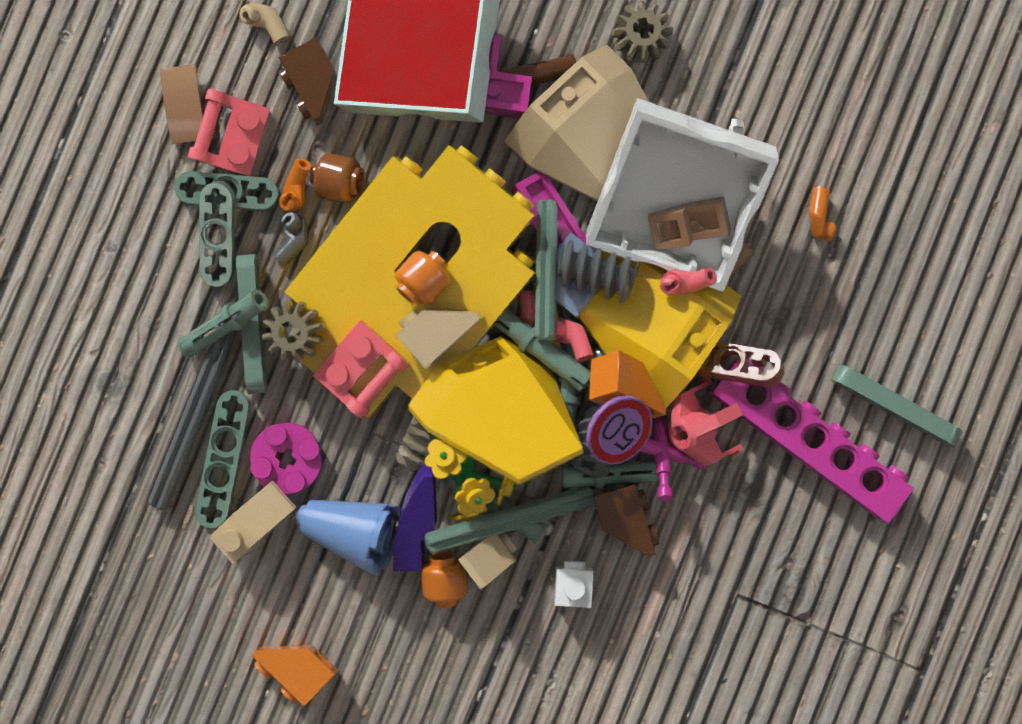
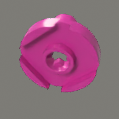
[250,423,323,494]

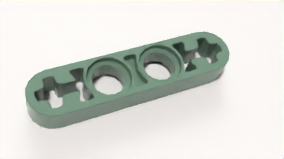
[236,254,267,394]
[831,364,963,448]
[195,390,251,528]

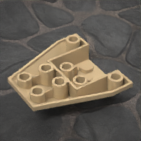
[504,44,648,202]

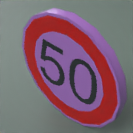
[586,395,653,465]

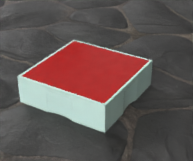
[334,0,500,123]

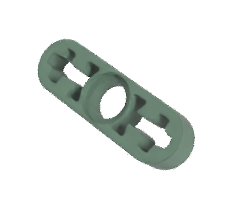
[174,171,280,212]
[199,181,235,287]

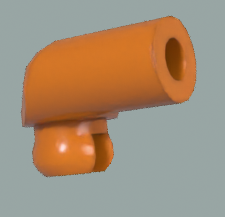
[279,158,312,212]
[809,187,837,241]

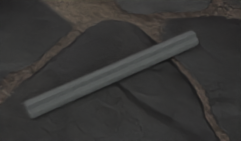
[148,312,240,510]

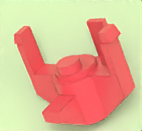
[668,378,743,467]

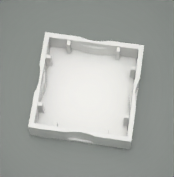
[586,98,779,292]

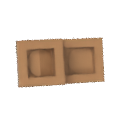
[160,64,204,144]
[648,197,731,250]

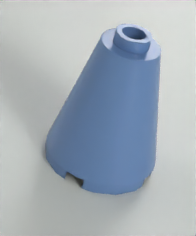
[296,500,400,576]

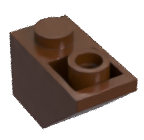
[278,37,337,126]
[593,484,659,556]

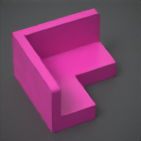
[484,35,532,119]

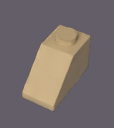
[396,309,484,369]
[209,481,297,564]
[458,532,517,590]

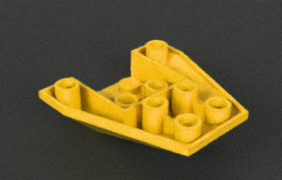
[578,250,741,408]
[408,336,583,484]

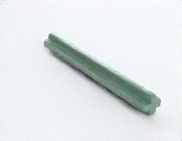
[425,486,595,554]

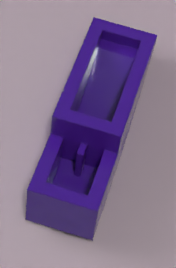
[393,463,438,571]

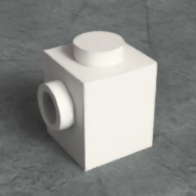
[554,561,593,608]

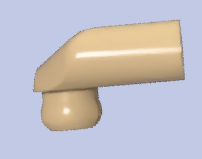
[239,3,290,45]

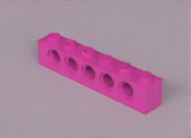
[709,358,914,524]

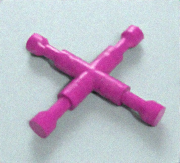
[640,416,707,502]

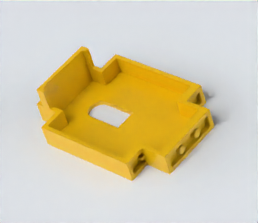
[284,145,537,418]

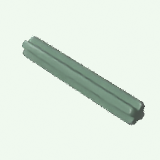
[535,200,558,341]

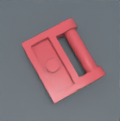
[187,89,270,176]
[313,320,410,419]

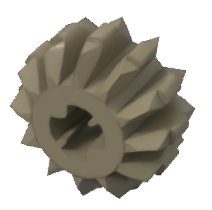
[612,1,673,63]
[262,300,325,363]
[396,416,443,472]

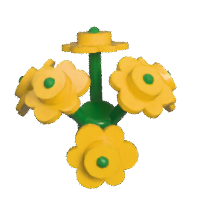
[425,439,517,523]

